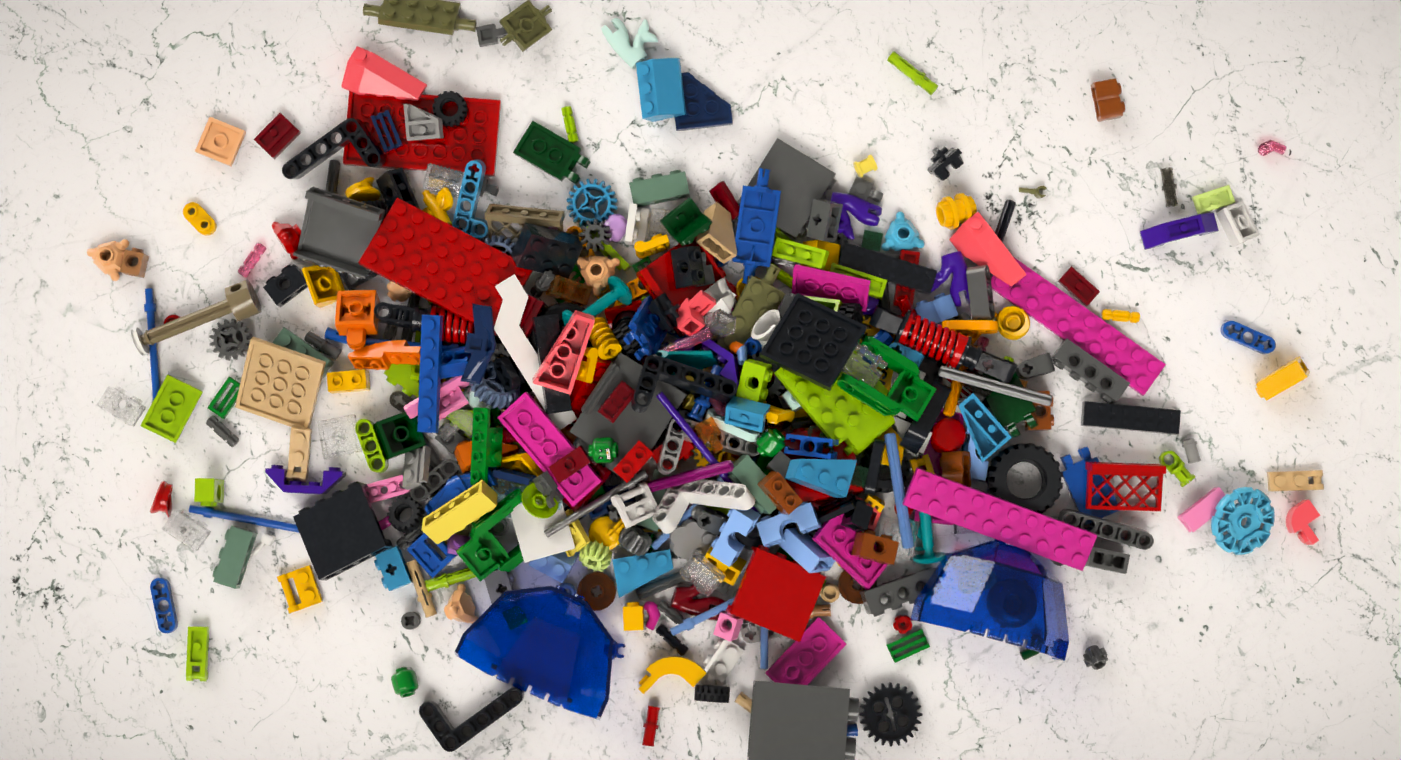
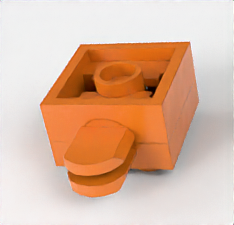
[335,290,380,350]

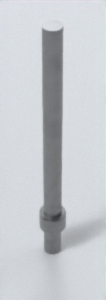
[544,470,648,537]

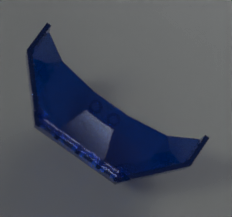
[910,539,1069,661]
[455,585,614,720]

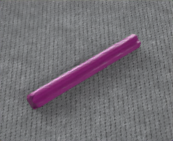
[648,460,734,492]

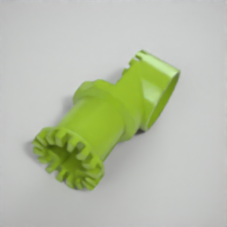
[1159,451,1196,487]

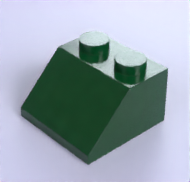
[373,412,426,460]

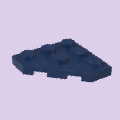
[675,72,733,131]

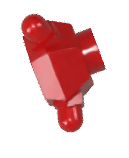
[271,222,301,260]

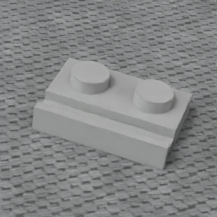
[402,445,431,490]

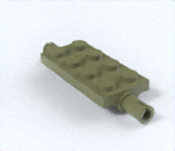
[363,0,477,35]
[716,264,786,368]

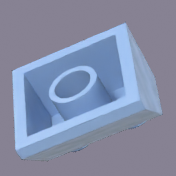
[529,552,580,583]

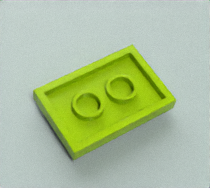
[140,374,203,443]

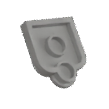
[669,519,717,565]

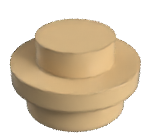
[820,583,840,603]

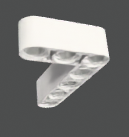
[653,479,755,534]

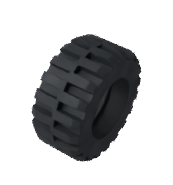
[986,443,1063,514]

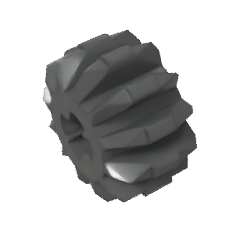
[579,219,612,252]
[618,525,652,556]

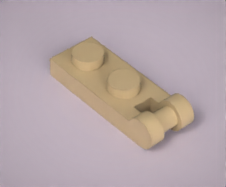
[286,427,312,482]
[1267,470,1324,492]

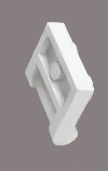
[611,482,658,529]

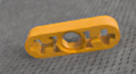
[942,320,998,334]

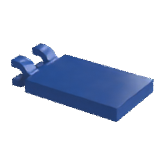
[623,296,668,361]
[1060,447,1119,525]

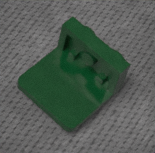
[660,197,712,246]

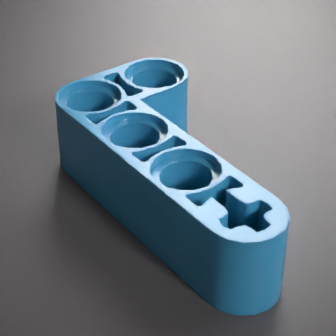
[452,159,488,238]

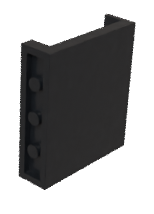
[293,482,393,581]

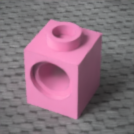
[713,611,744,642]

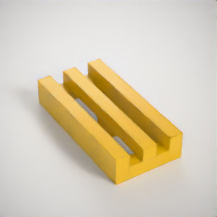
[864,495,885,512]

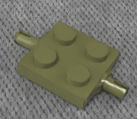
[499,0,552,52]

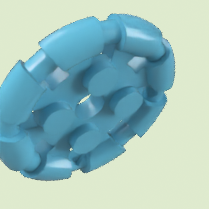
[1211,487,1275,555]

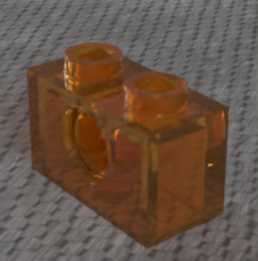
[546,275,592,306]

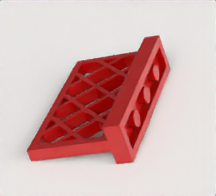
[1085,462,1166,511]

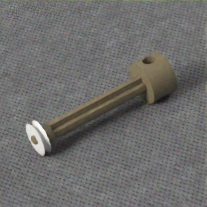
[131,279,262,356]

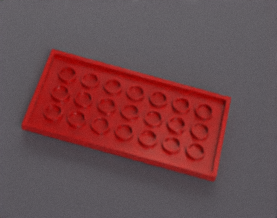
[343,91,501,176]
[359,198,533,336]

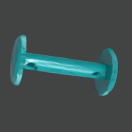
[562,276,632,326]
[912,511,947,564]

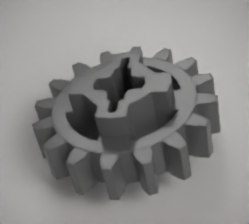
[209,319,252,361]

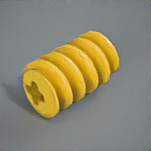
[589,317,622,360]

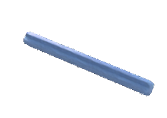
[884,433,914,549]

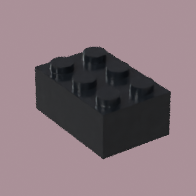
[511,222,583,279]

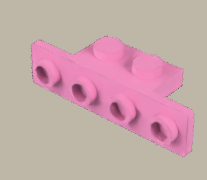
[403,375,469,421]

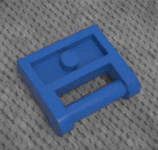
[407,533,457,578]

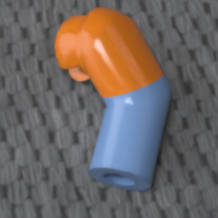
[729,341,747,365]

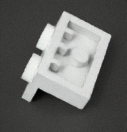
[625,203,649,245]
[703,639,745,683]

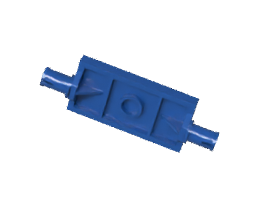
[732,168,781,284]

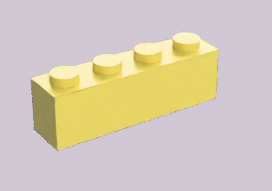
[422,480,498,545]

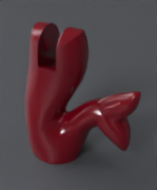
[670,571,726,621]

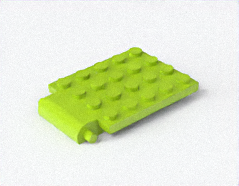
[774,350,895,455]

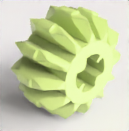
[579,540,612,572]

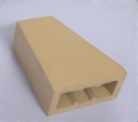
[696,202,737,264]

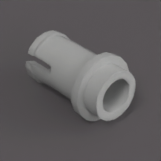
[1182,438,1201,464]

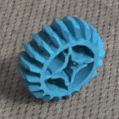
[566,179,618,227]

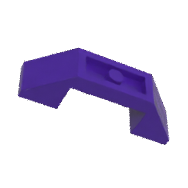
[1140,213,1219,250]
[674,334,740,387]
[265,465,346,494]

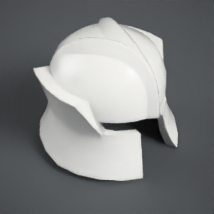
[704,277,737,317]
[751,309,781,349]

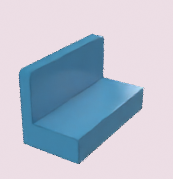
[724,396,770,432]

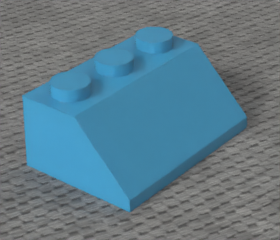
[636,58,686,122]

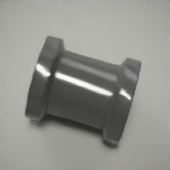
[401,612,421,630]

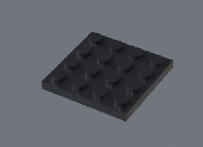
[760,293,867,391]

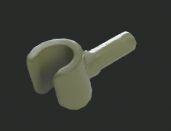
[1019,186,1047,199]

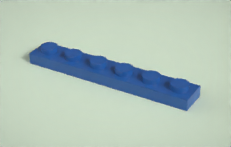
[417,315,443,433]

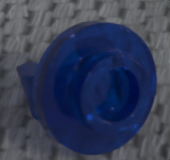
[605,640,625,660]

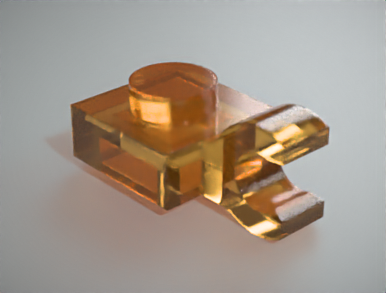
[694,417,723,454]

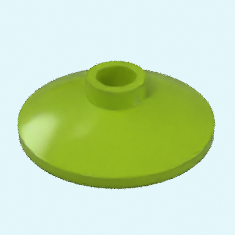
[522,483,559,519]

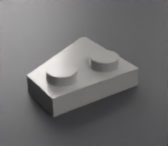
[403,104,444,141]

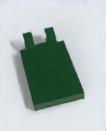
[513,121,591,185]
[979,359,1038,438]

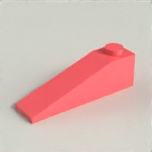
[341,46,427,101]
[949,212,1027,287]

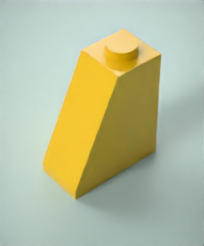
[1255,356,1310,401]

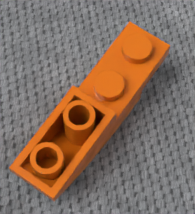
[348,340,421,370]

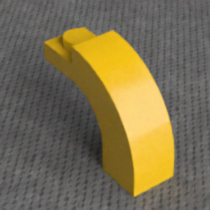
[638,656,707,694]

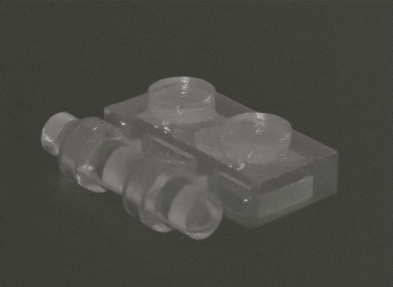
[842,343,888,388]

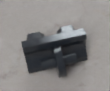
[927,147,964,181]
[648,293,680,332]

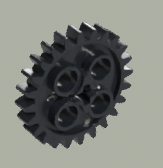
[859,682,923,747]

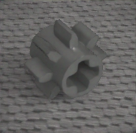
[1083,645,1108,670]

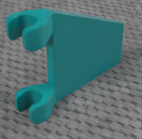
[655,350,718,375]

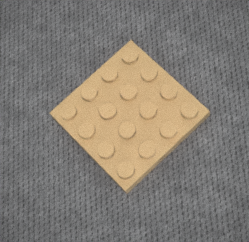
[235,337,326,429]

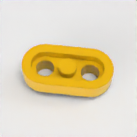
[183,202,217,236]

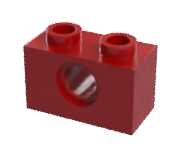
[613,440,655,483]

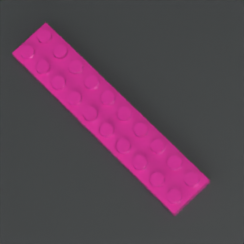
[991,257,1166,396]
[902,468,1098,571]

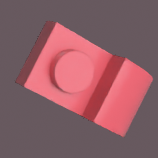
[676,290,716,338]
[1286,499,1320,545]

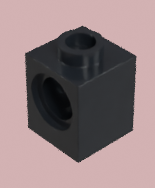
[841,499,873,532]

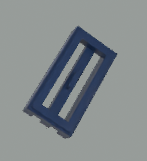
[371,110,403,153]
[492,467,536,486]

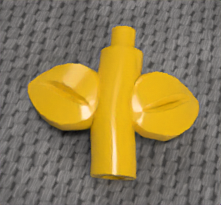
[422,187,453,226]

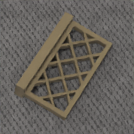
[485,204,565,251]

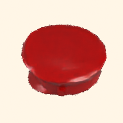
[931,418,966,453]
[149,481,173,518]

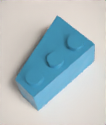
[958,393,1012,463]
[785,459,857,498]
[612,549,673,598]

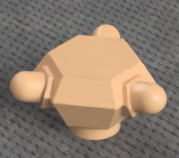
[87,239,129,281]
[577,256,620,296]
[444,584,479,625]

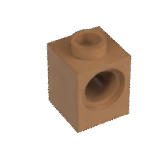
[120,248,149,278]

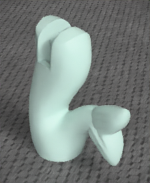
[601,18,658,69]

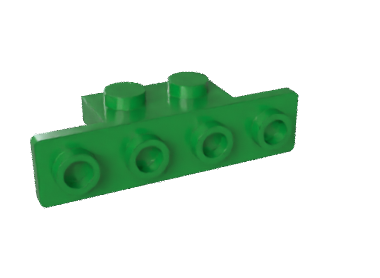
[470,407,503,485]

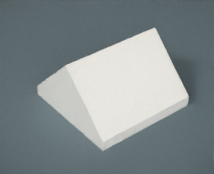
[1216,201,1260,247]

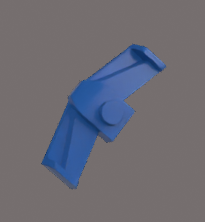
[425,468,498,515]

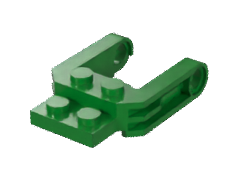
[837,336,936,421]
[456,489,524,582]

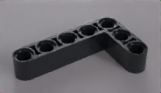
[282,118,386,179]
[631,354,738,413]
[419,687,524,752]

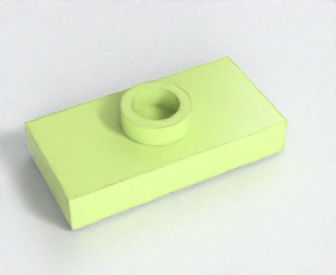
[1192,185,1236,214]

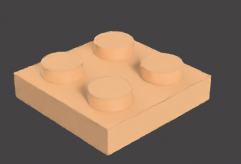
[195,117,246,167]

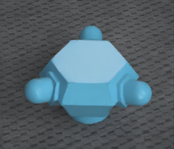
[881,212,925,251]

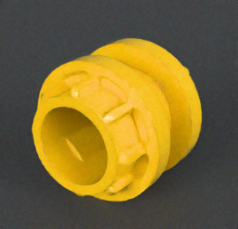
[936,193,977,230]

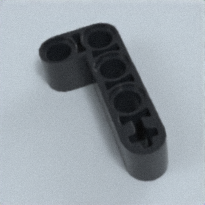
[899,379,952,454]

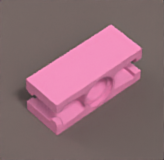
[1177,487,1225,532]

